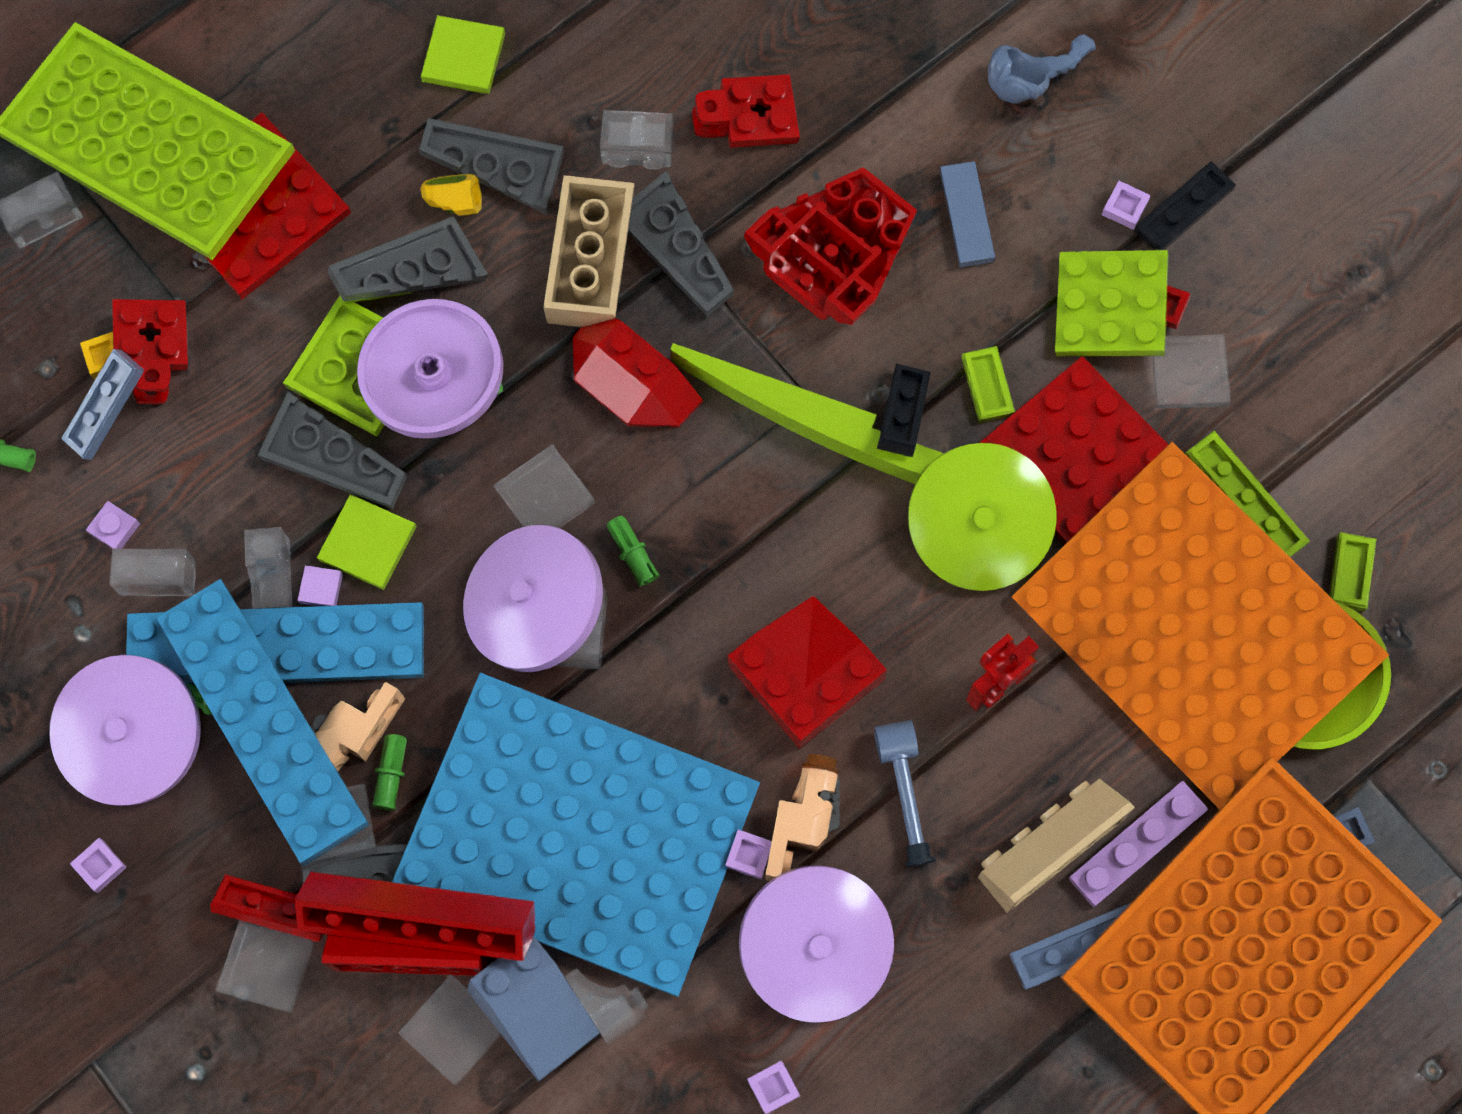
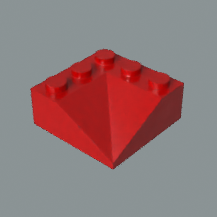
[728,596,887,750]

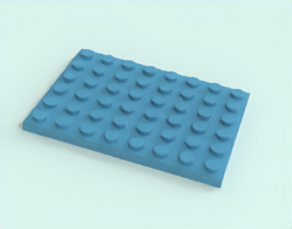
[392,673,760,997]

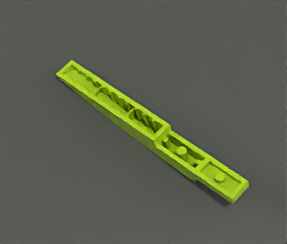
[670,343,944,484]

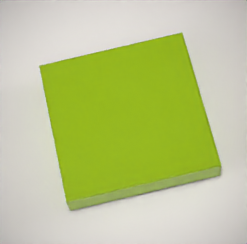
[421,15,505,94]
[317,494,417,590]

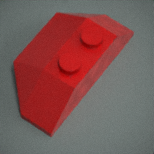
[573,318,703,428]

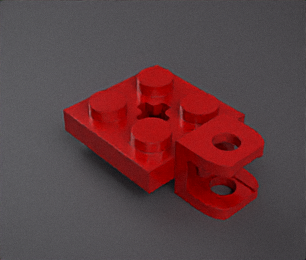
[691,74,800,148]
[112,299,188,404]
[966,633,1039,711]

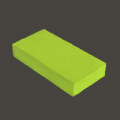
[961,346,1015,424]
[1329,532,1376,612]

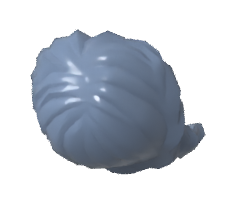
[988,34,1096,104]

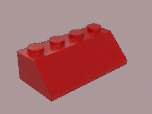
[322,935,489,976]

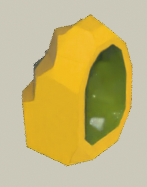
[421,174,482,216]

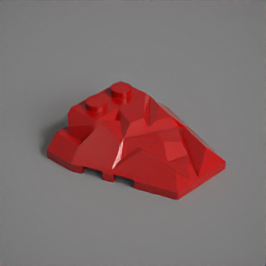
[744,167,917,325]

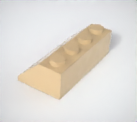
[543,175,635,327]
[978,779,1135,913]

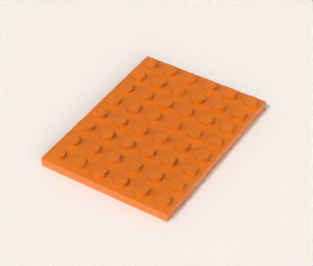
[1011,442,1389,810]
[1060,757,1442,1114]

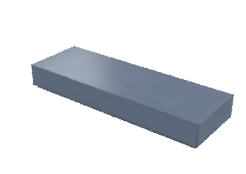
[940,161,995,268]
[61,349,144,460]

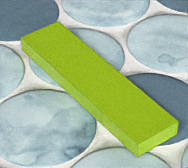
[1185,431,1310,558]

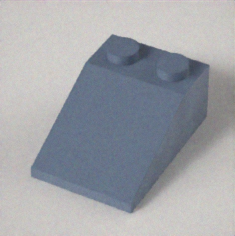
[467,937,600,1082]

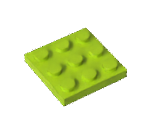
[1055,250,1168,357]
[283,296,384,437]

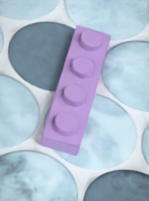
[1068,781,1208,908]

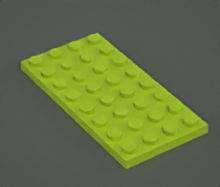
[0,22,295,260]

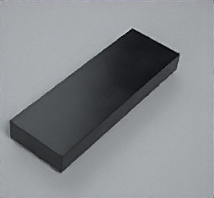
[1134,161,1236,250]
[877,363,931,457]

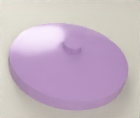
[357,299,503,439]
[463,525,603,672]
[50,655,201,806]
[739,865,894,1022]

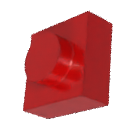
[1166,285,1190,330]

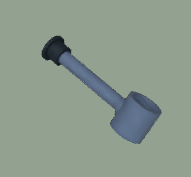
[874,720,936,867]

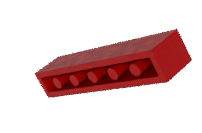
[294,872,535,961]

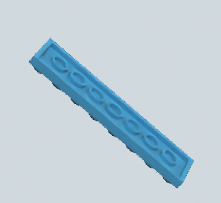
[156,579,370,866]
[126,602,424,685]

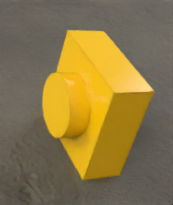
[80,332,113,379]

